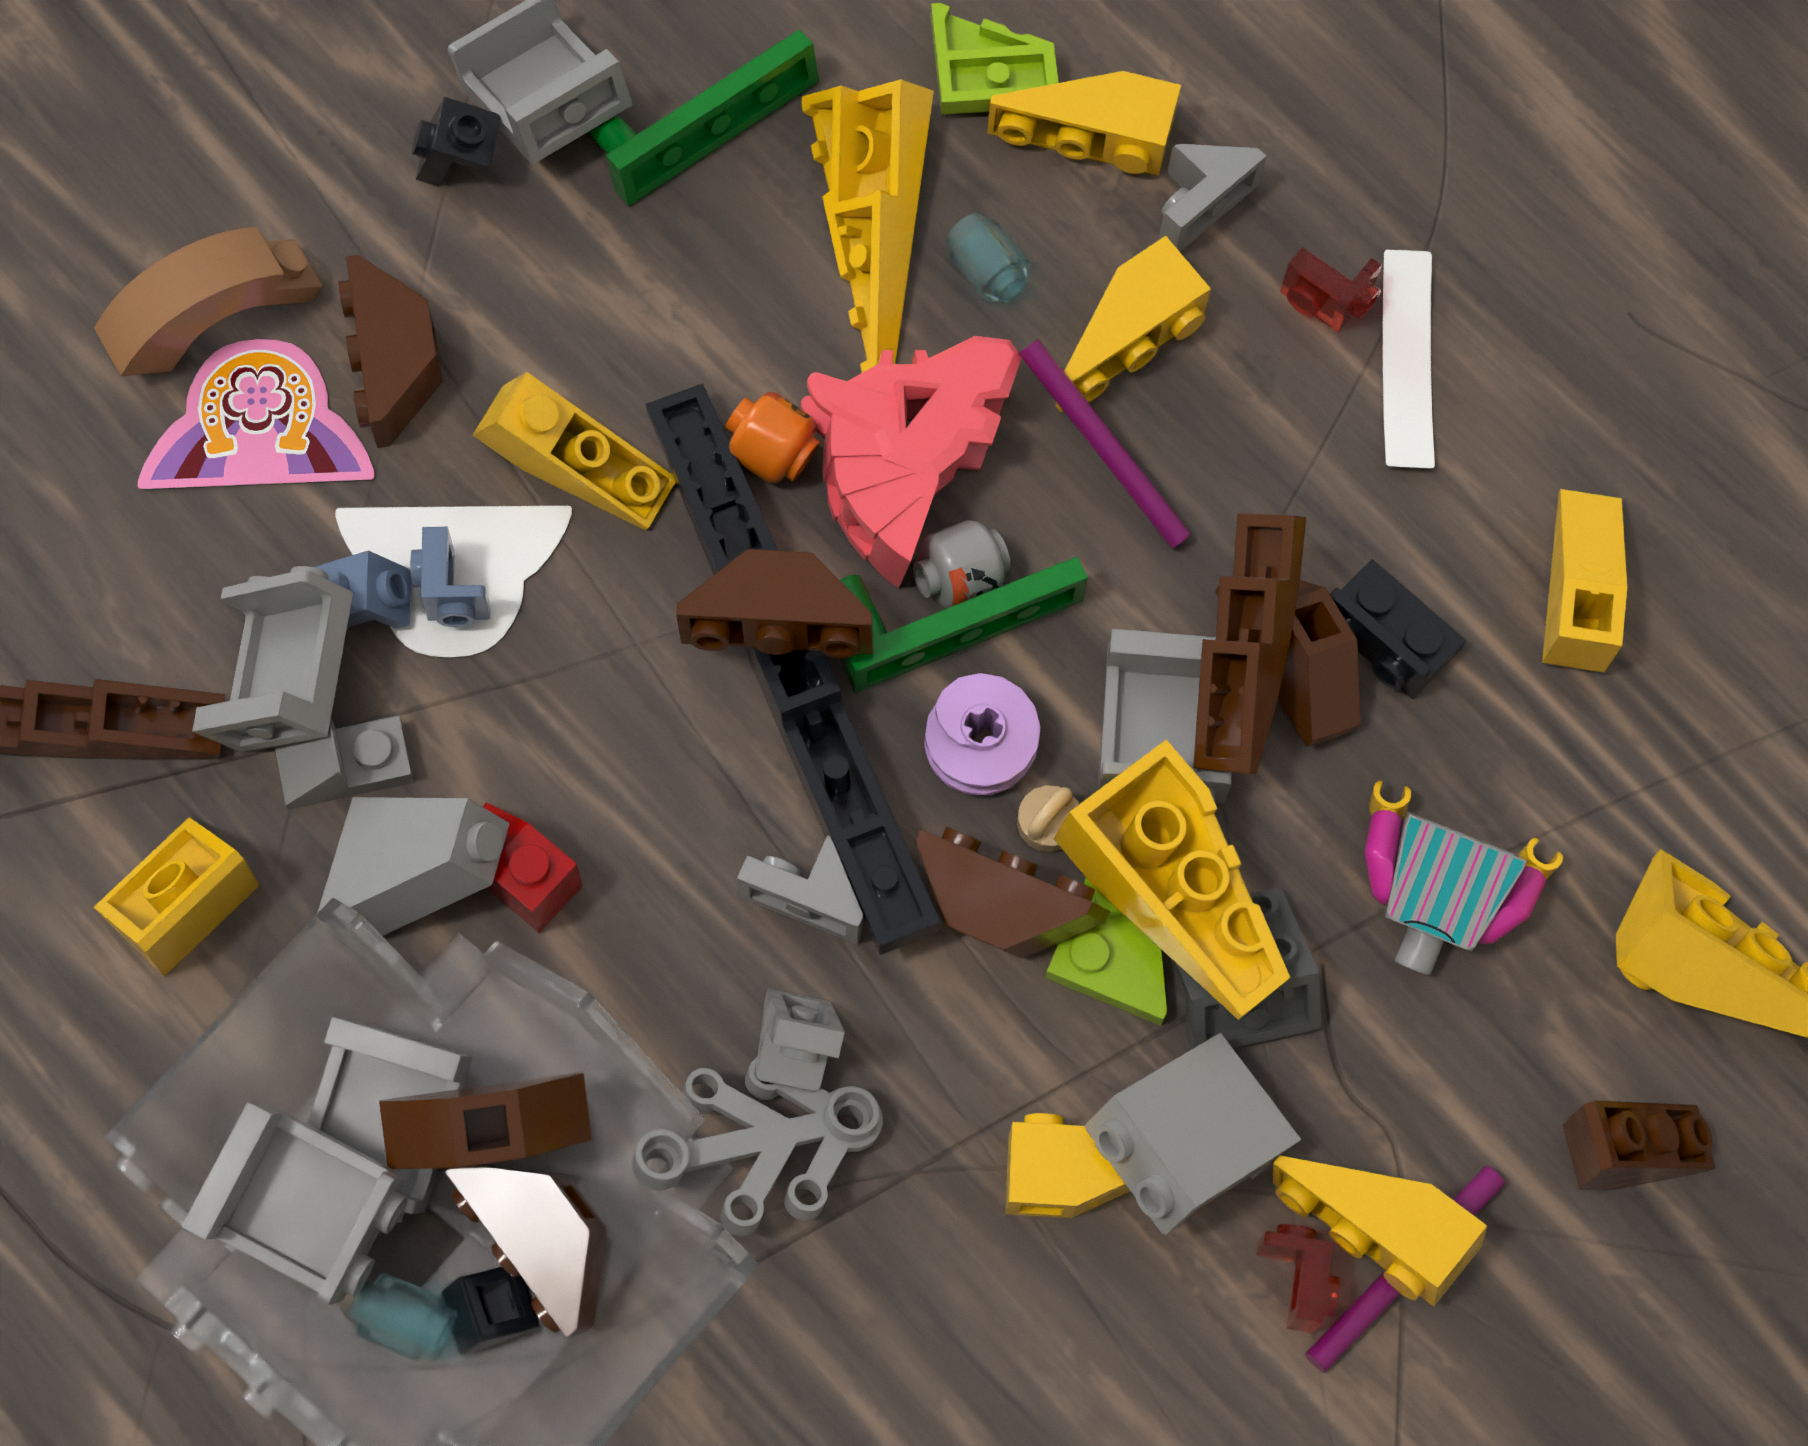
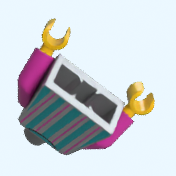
[1364,781,1563,976]

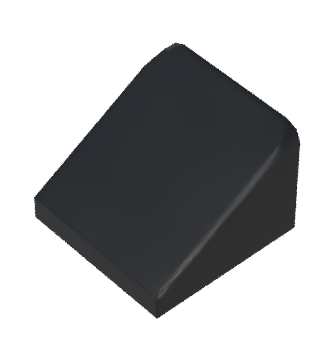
[441,1267,540,1355]

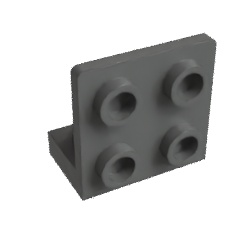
[1172,888,1321,1049]

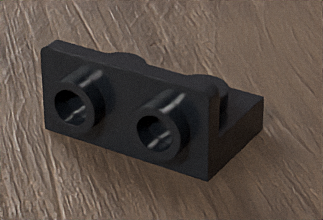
[1330,559,1466,699]

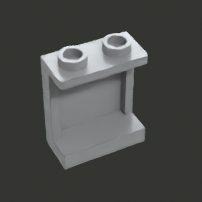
[448,0,633,165]
[192,566,353,752]
[1098,629,1232,804]
[308,1017,473,1223]
[1085,1032,1301,1235]
[181,1102,408,1305]

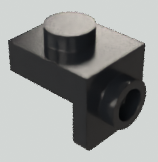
[411,96,501,187]

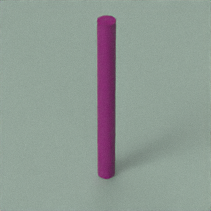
[1018,338,1191,549]
[1305,1166,1505,1373]

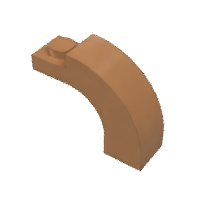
[94,226,323,376]

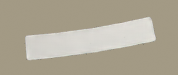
[1383,250,1435,469]

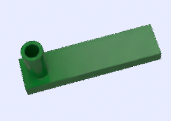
[587,29,819,206]
[839,556,1088,693]

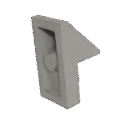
[1158,144,1266,252]
[275,715,414,810]
[737,835,863,945]
[756,988,845,1091]

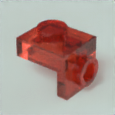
[1280,247,1382,332]
[1256,1224,1340,1333]

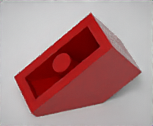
[482,802,583,933]

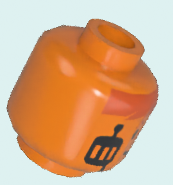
[725,392,821,484]

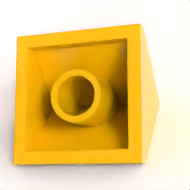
[93,817,260,976]

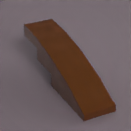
[1193,513,1306,774]
[0,679,225,760]

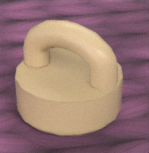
[1017,785,1079,853]

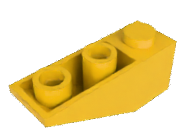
[987,71,1181,176]
[1056,236,1211,412]
[472,372,676,530]
[1542,489,1627,673]
[1005,1113,1130,1218]
[1273,1155,1487,1306]

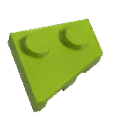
[930,3,1059,115]
[1045,878,1167,1026]

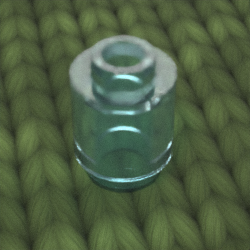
[946,212,1031,303]
[349,1272,458,1362]

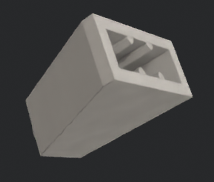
[316,797,510,942]

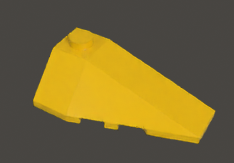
[1053,739,1290,1020]
[1616,849,1808,1038]

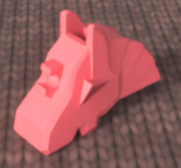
[800,336,1022,589]

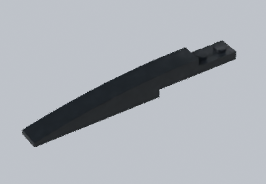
[645,383,941,955]

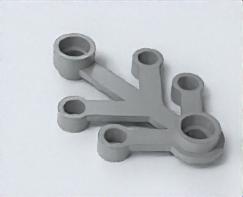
[632,1057,883,1236]

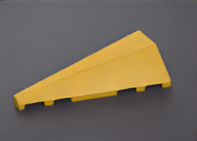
[801,79,934,373]

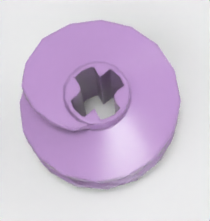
[924,673,1041,795]

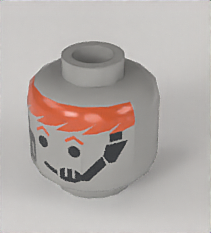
[913,520,1011,609]

